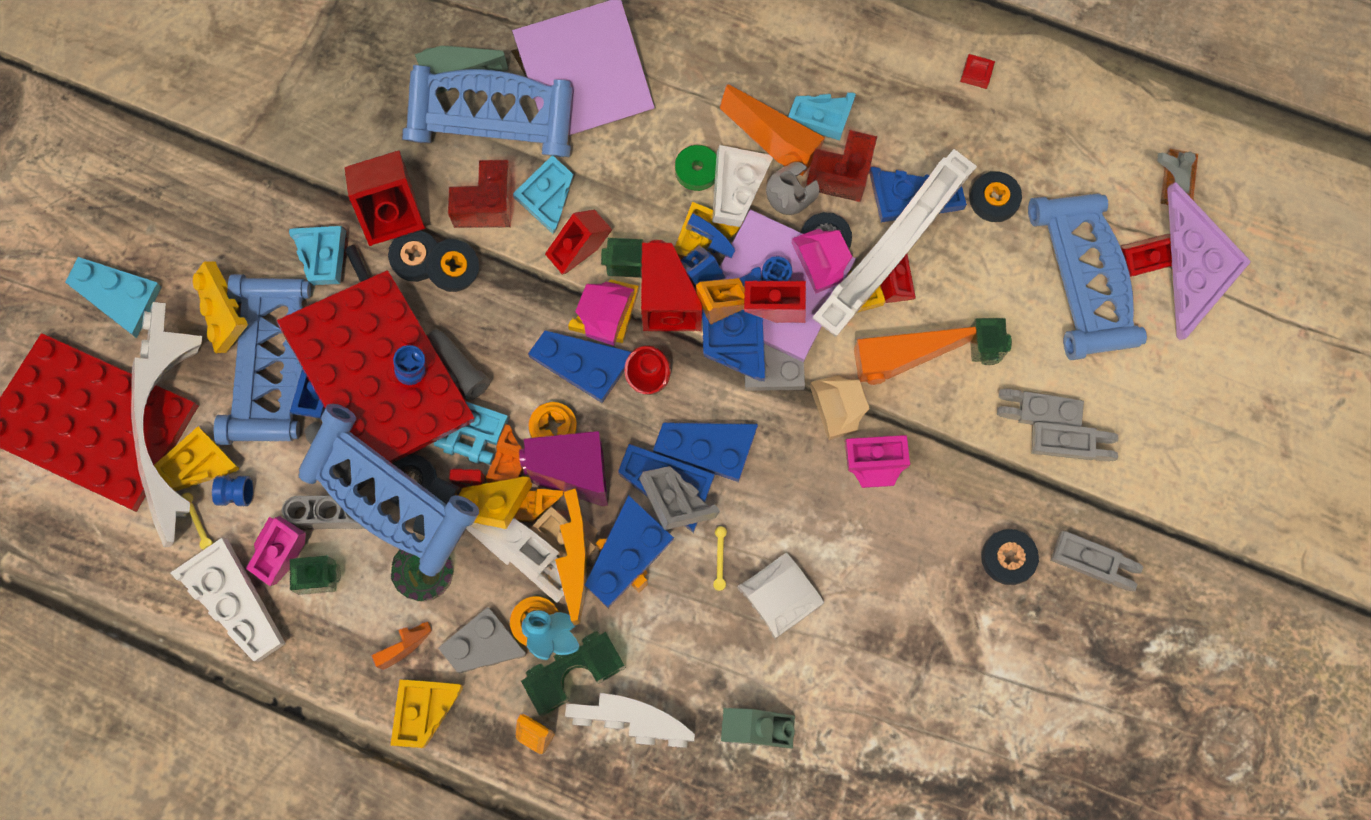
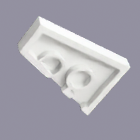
[712,145,773,227]

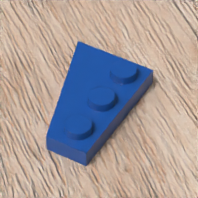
[869,167,967,223]
[528,331,631,403]
[653,423,758,482]
[618,444,715,533]
[585,495,674,608]

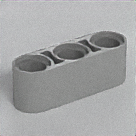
[282,495,374,529]

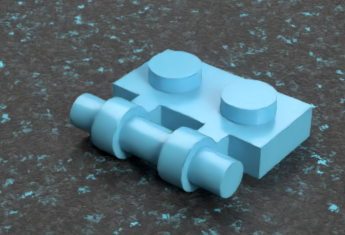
[434,401,509,465]

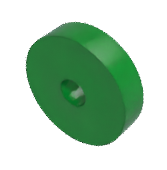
[675,145,716,191]

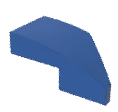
[686,213,735,258]

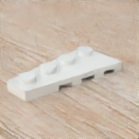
[171,538,286,661]

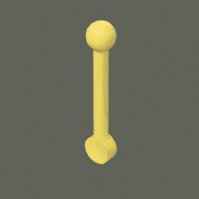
[181,492,214,550]
[713,526,727,591]

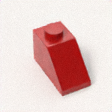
[545,209,612,275]
[744,281,806,323]

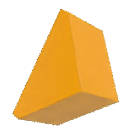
[696,278,745,325]

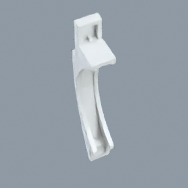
[812,149,977,337]
[131,302,202,547]

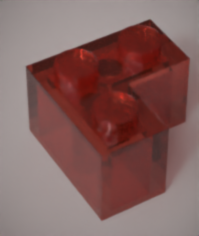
[806,130,878,202]
[448,160,512,228]

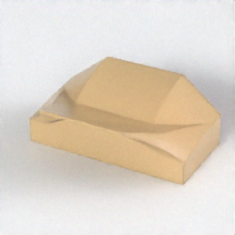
[810,375,869,440]
[530,507,598,559]

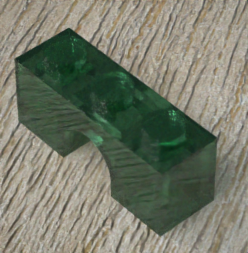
[521,631,626,717]

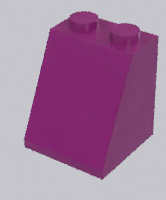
[519,431,608,506]

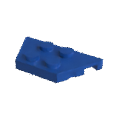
[702,267,765,381]

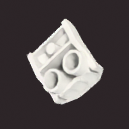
[737,553,824,639]

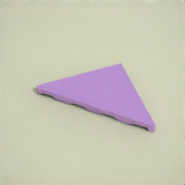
[1167,182,1251,340]

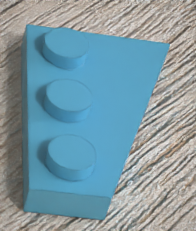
[65,257,162,338]

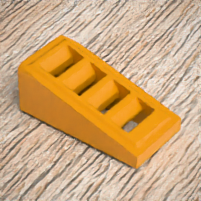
[516,714,555,754]

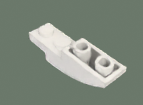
[466,518,564,603]
[565,693,695,748]

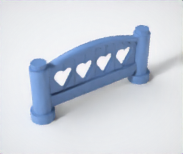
[402,65,572,157]
[1028,193,1147,360]
[214,274,311,445]
[298,404,479,576]

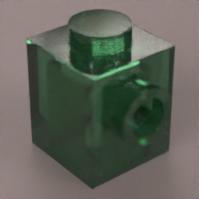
[601,238,643,278]
[970,318,1012,365]
[290,555,341,595]

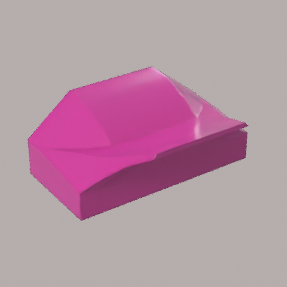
[791,229,852,294]
[575,281,634,346]
[845,435,910,488]
[246,516,306,586]

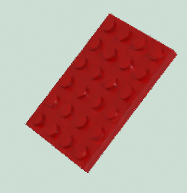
[277,270,475,463]
[0,333,199,512]

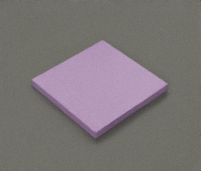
[512,0,655,136]
[720,209,856,362]

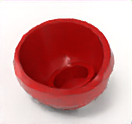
[624,346,671,395]

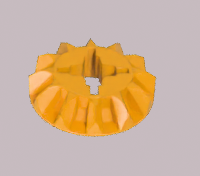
[529,402,577,438]
[510,596,559,646]

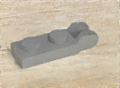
[997,389,1084,427]
[1032,422,1118,462]
[1050,531,1143,592]

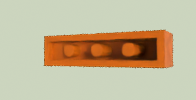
[720,84,825,176]
[854,327,976,385]

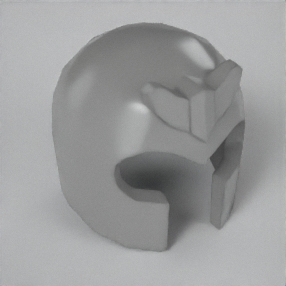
[766,162,819,215]

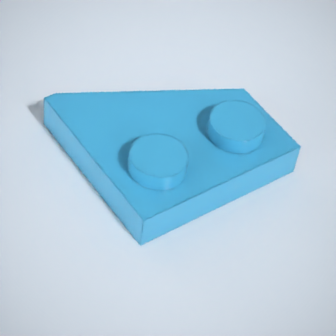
[788,93,856,141]
[513,155,573,234]
[289,226,346,285]

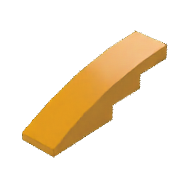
[555,489,587,625]

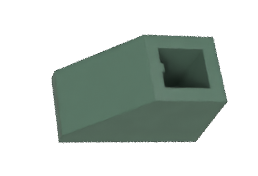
[721,708,795,749]

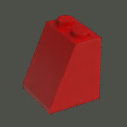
[344,150,425,246]
[641,240,702,331]

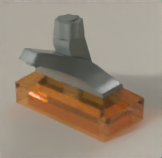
[1157,149,1198,205]

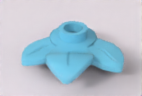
[522,610,579,660]

